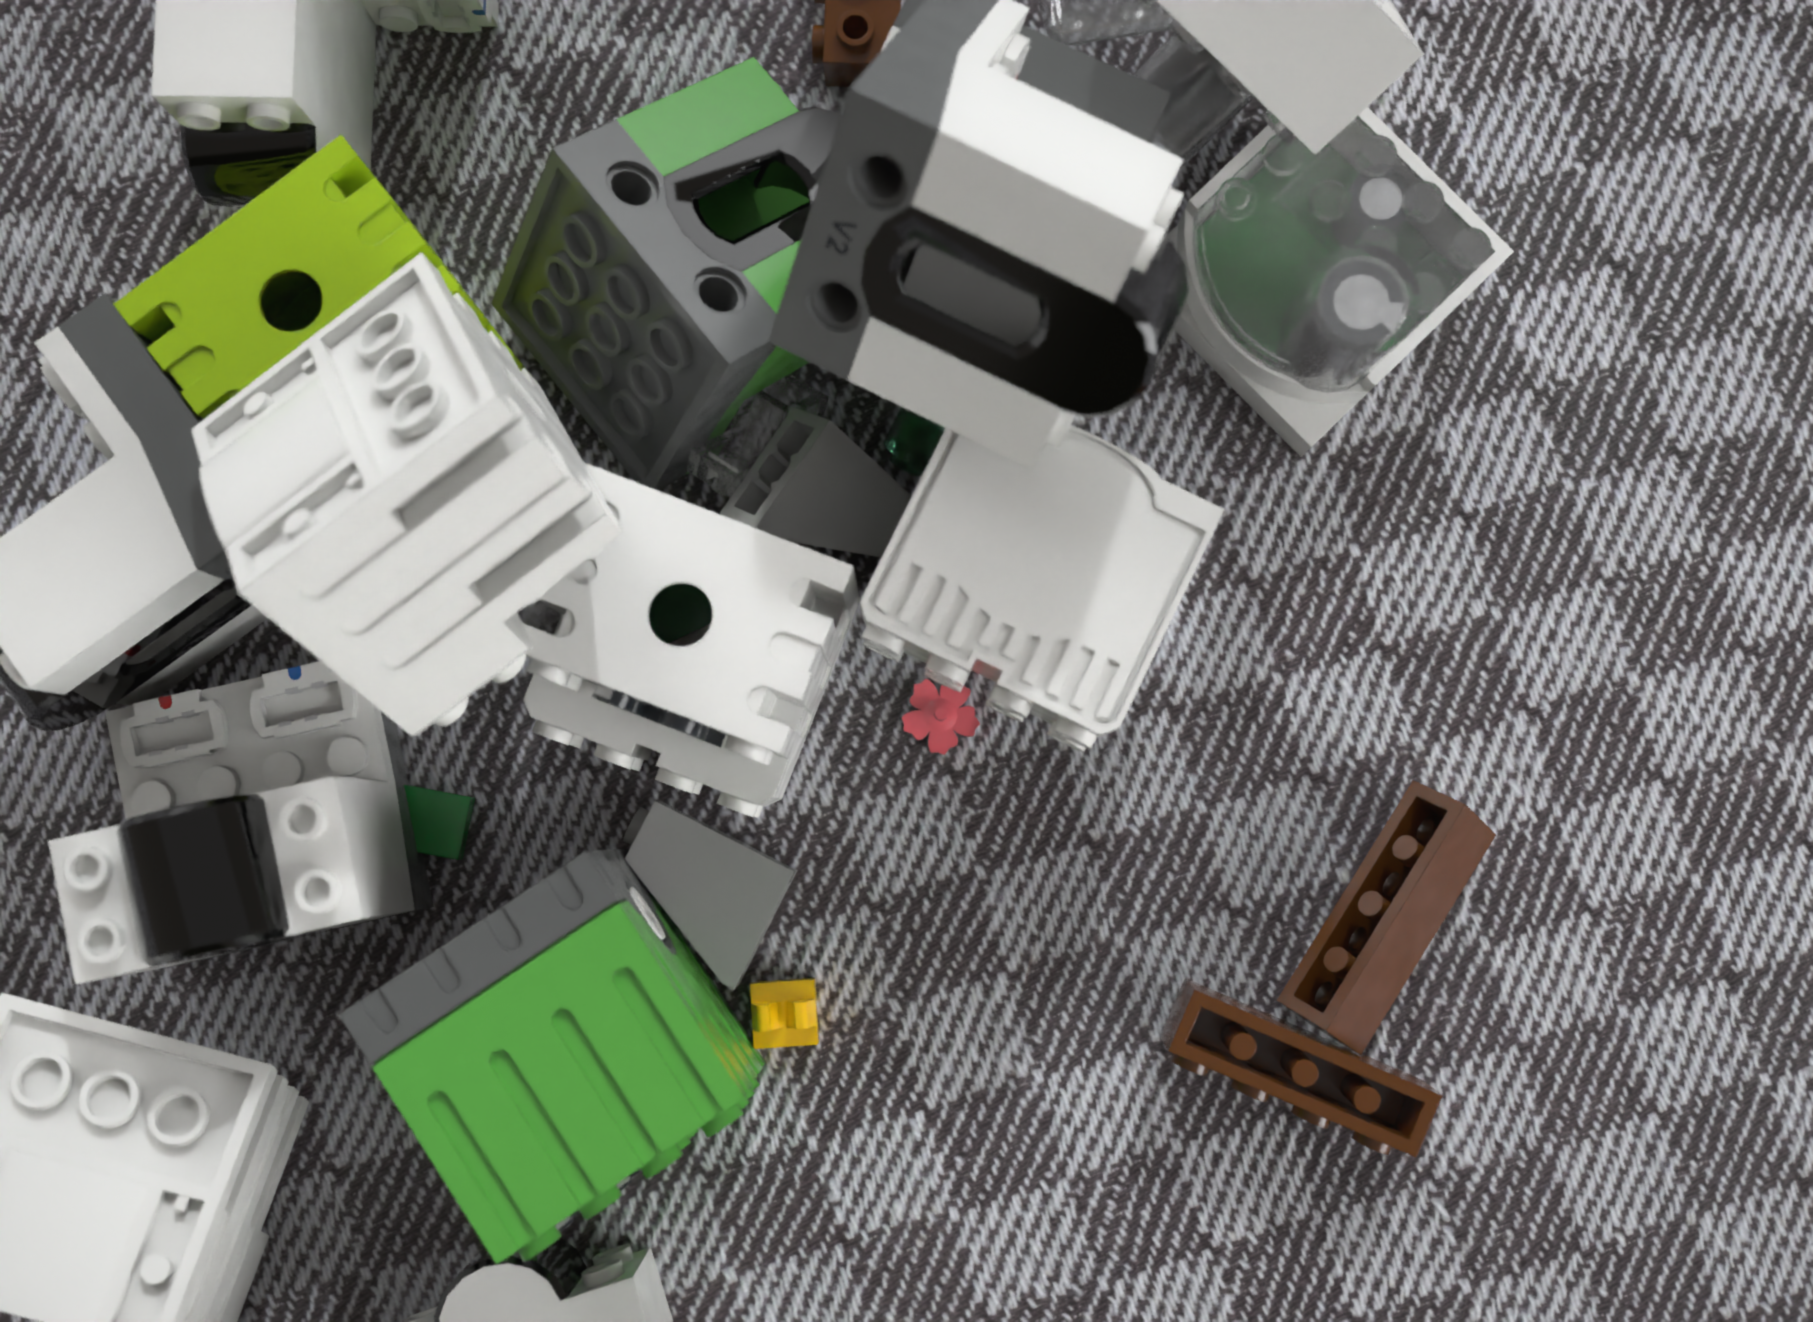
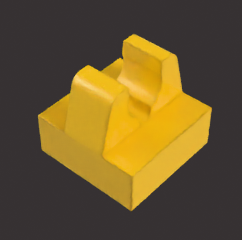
[750,978,819,1049]

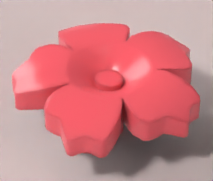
[902,679,980,755]

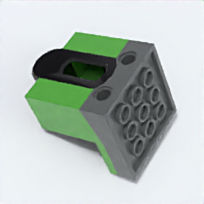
[491,57,841,491]

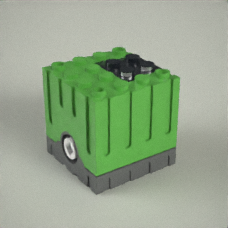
[339,849,766,1265]

